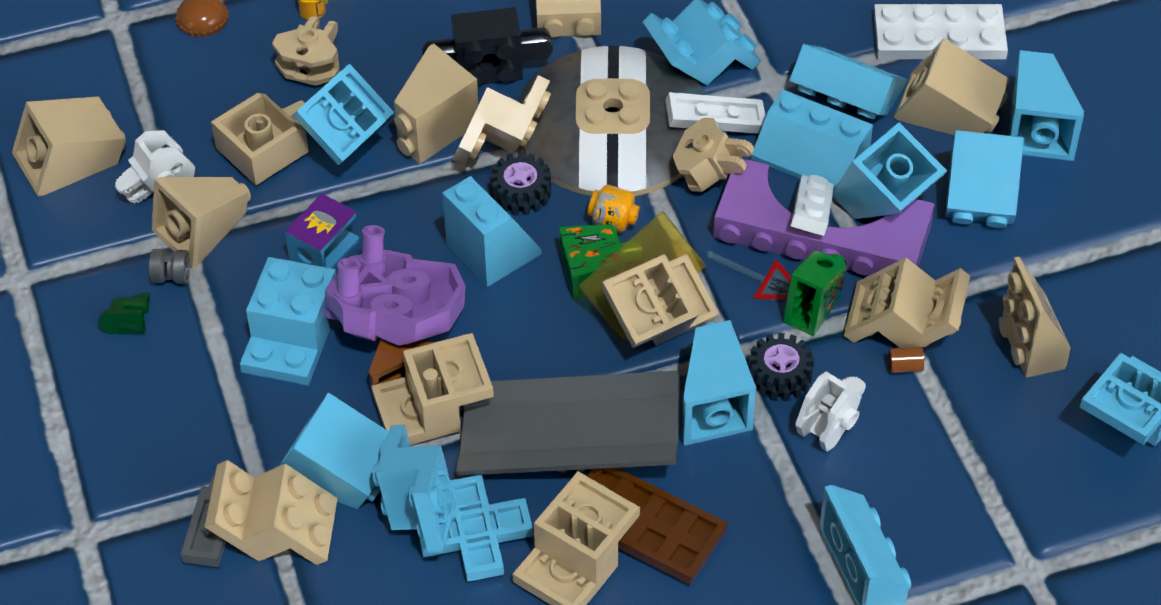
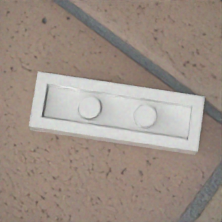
[665,92,766,134]
[791,175,834,236]

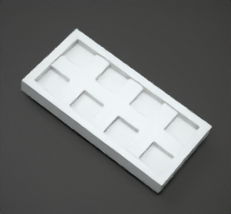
[874,4,1008,59]

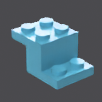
[643,0,761,86]
[292,64,394,165]
[240,257,336,386]
[1080,353,1161,446]
[373,425,456,553]

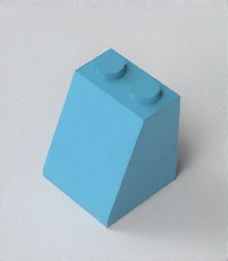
[1008,50,1084,161]
[832,122,947,219]
[945,130,1024,228]
[442,176,542,287]
[682,320,756,446]
[280,393,389,510]

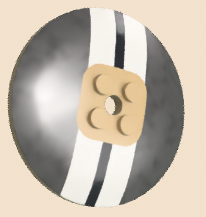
[518,46,706,196]

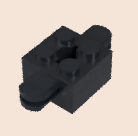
[422,7,553,86]

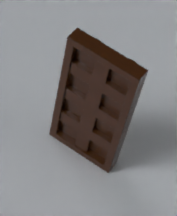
[587,468,728,585]

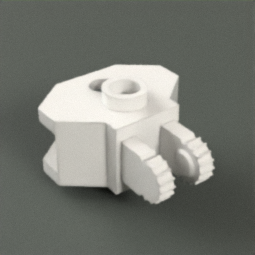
[115,130,195,204]
[795,371,866,452]

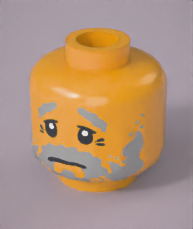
[587,185,640,233]

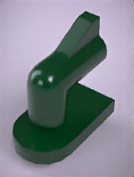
[98,293,150,334]

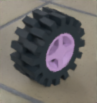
[490,152,551,215]
[749,333,814,401]

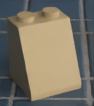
[536,0,601,37]
[893,38,1009,135]
[394,44,479,164]
[12,96,126,196]

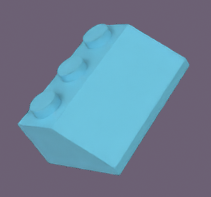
[789,44,908,119]
[751,90,873,192]
[819,485,911,605]

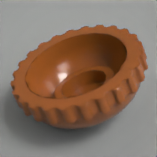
[175,0,229,38]

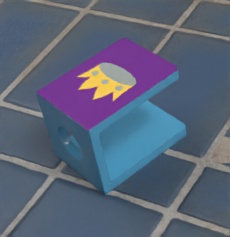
[285,194,359,269]

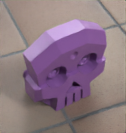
[325,225,465,346]

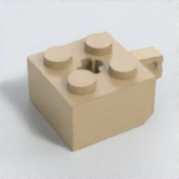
[211,93,309,185]

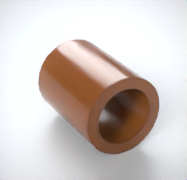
[888,347,924,373]

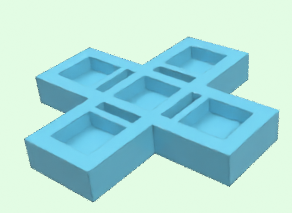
[419,475,533,582]

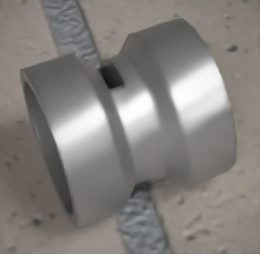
[149,249,190,284]

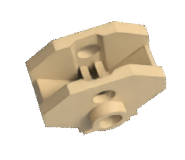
[272,16,340,86]
[673,118,754,192]

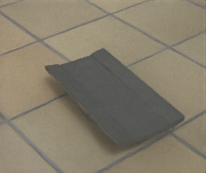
[456,370,680,476]

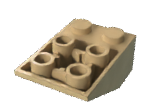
[999,257,1071,378]

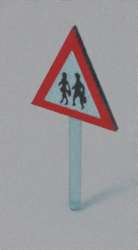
[706,251,811,301]

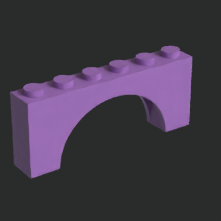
[713,158,935,276]

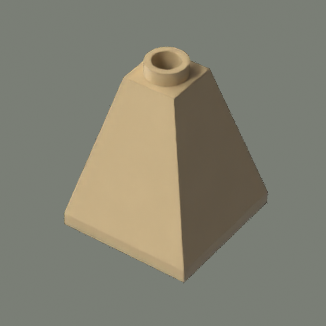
[151,177,251,269]

